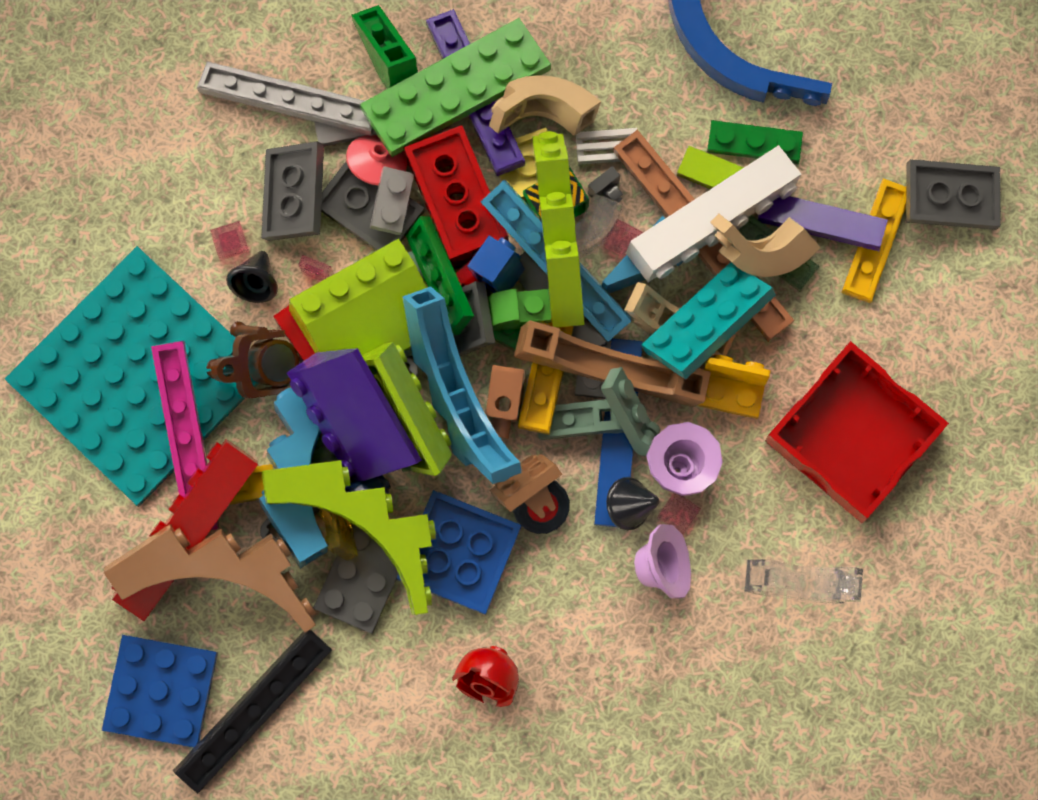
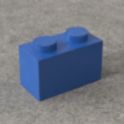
[467,235,525,293]

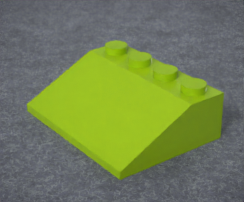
[289,238,427,355]
[362,342,452,476]

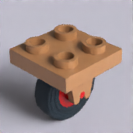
[490,453,570,534]

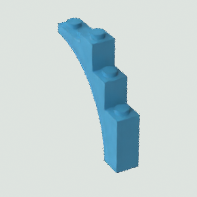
[402,287,522,484]
[259,387,328,569]

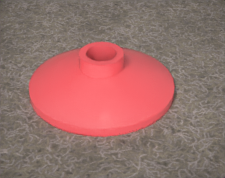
[346,135,407,186]

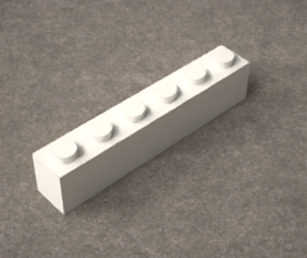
[626,145,801,282]

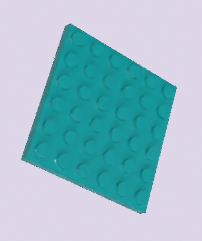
[5,246,259,507]

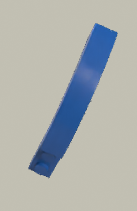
[668,0,832,106]

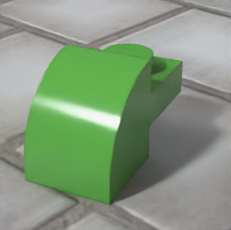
[487,289,552,331]

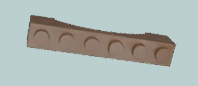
[514,320,711,407]

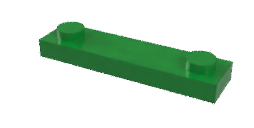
[406,216,474,335]

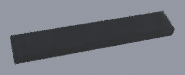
[173,629,332,794]

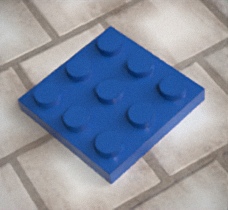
[396,490,522,615]
[101,635,218,748]

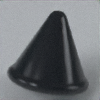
[226,251,278,303]
[606,477,659,531]

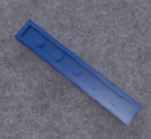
[594,338,643,528]

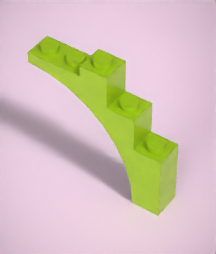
[532,131,585,328]
[262,460,436,615]

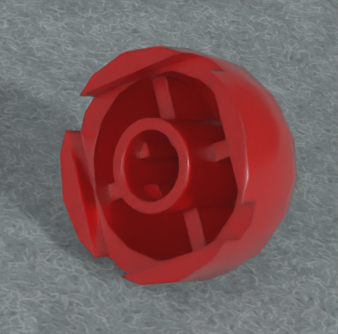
[452,646,519,707]

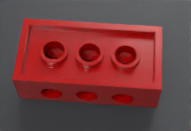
[404,125,509,268]

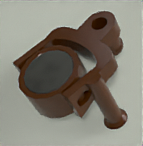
[206,321,299,399]

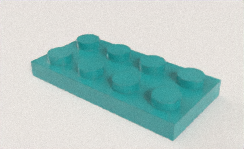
[641,262,776,380]

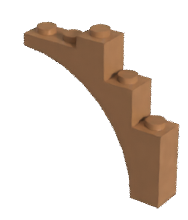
[104,524,316,632]

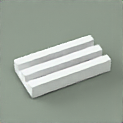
[576,128,637,165]

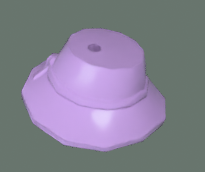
[646,422,723,496]
[634,524,691,599]

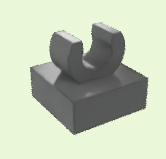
[588,166,623,207]

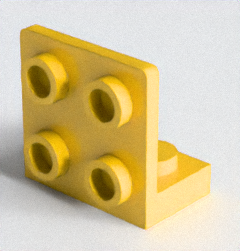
[697,355,771,419]

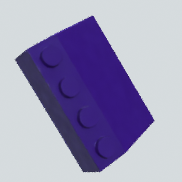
[287,348,422,481]

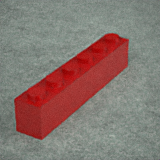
[111,439,258,621]

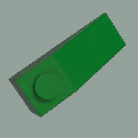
[351,5,418,89]

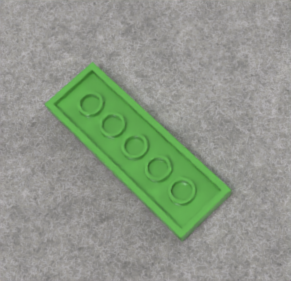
[360,18,551,157]

